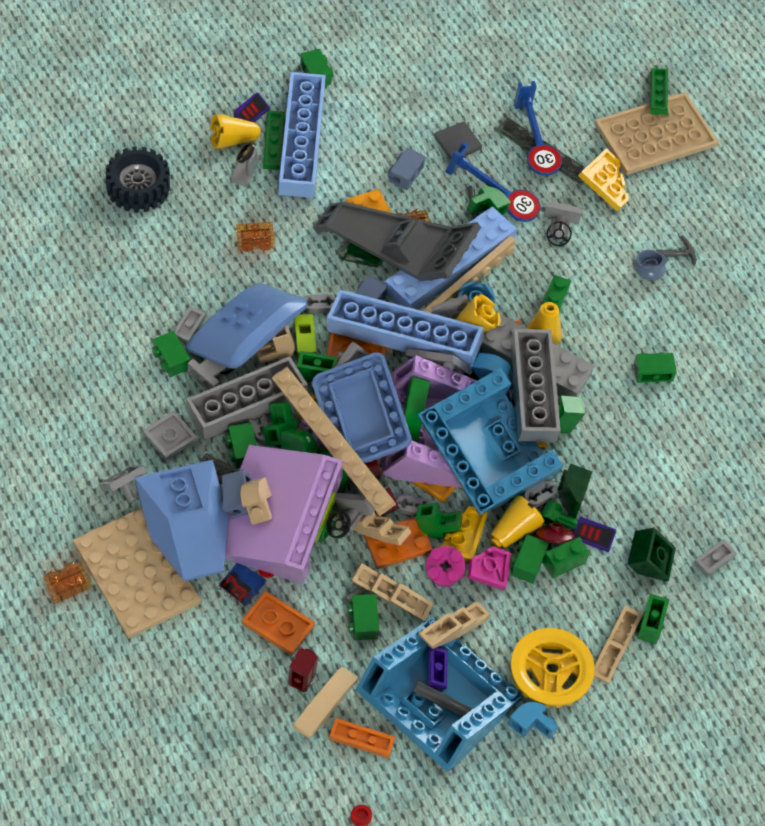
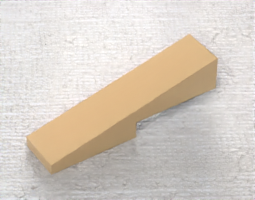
[594,606,643,684]

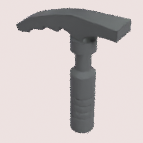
[656,235,697,264]

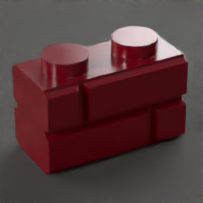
[288,648,318,692]

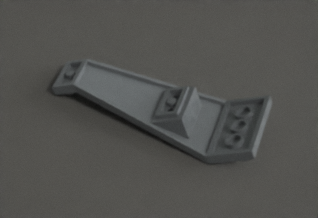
[313,202,481,281]

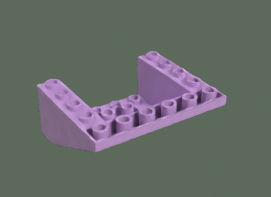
[381,355,477,488]
[225,445,343,585]

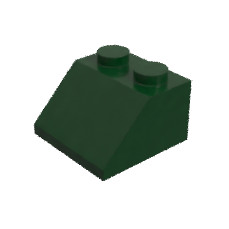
[558,463,593,518]
[627,527,676,582]

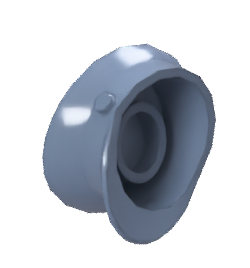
[634,250,667,280]

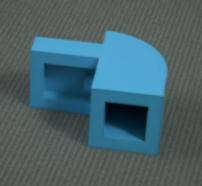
[472,353,512,383]
[508,702,558,739]

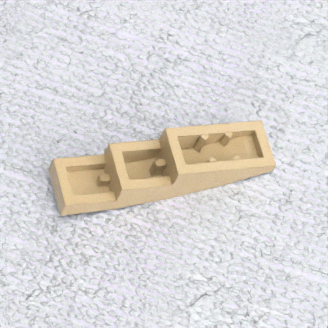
[334,512,411,545]
[350,563,434,621]
[419,601,490,649]
[292,666,359,739]

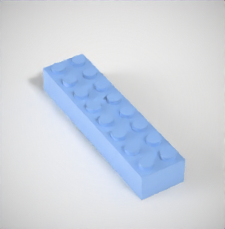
[278,72,326,198]
[385,206,517,310]
[327,290,483,369]

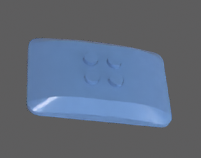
[186,283,307,369]
[312,352,412,464]

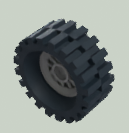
[106,146,170,213]

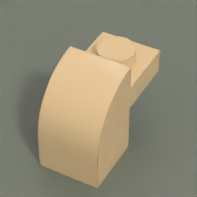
[257,325,295,364]
[240,477,273,525]

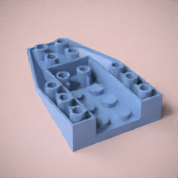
[135,460,229,582]

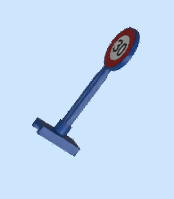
[514,81,562,176]
[445,142,541,222]

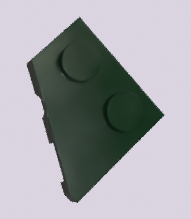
[339,243,384,268]

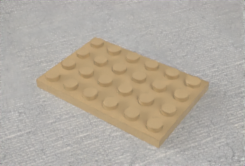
[594,92,719,175]
[73,508,201,639]

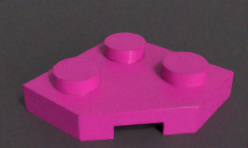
[467,546,511,590]

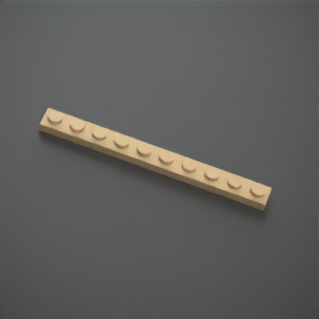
[386,236,516,355]
[272,367,396,516]

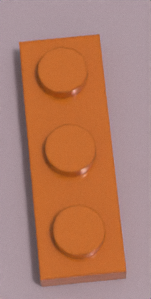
[329,718,396,759]

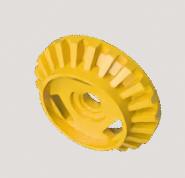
[510,628,595,708]

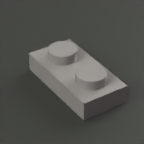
[174,306,206,343]
[694,539,737,577]

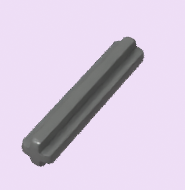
[413,681,471,717]

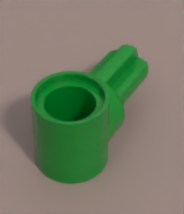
[541,500,578,530]

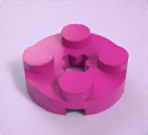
[425,546,466,587]

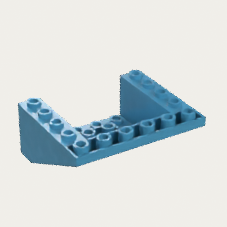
[417,368,563,515]
[355,617,523,772]

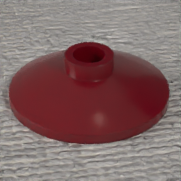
[535,523,575,543]

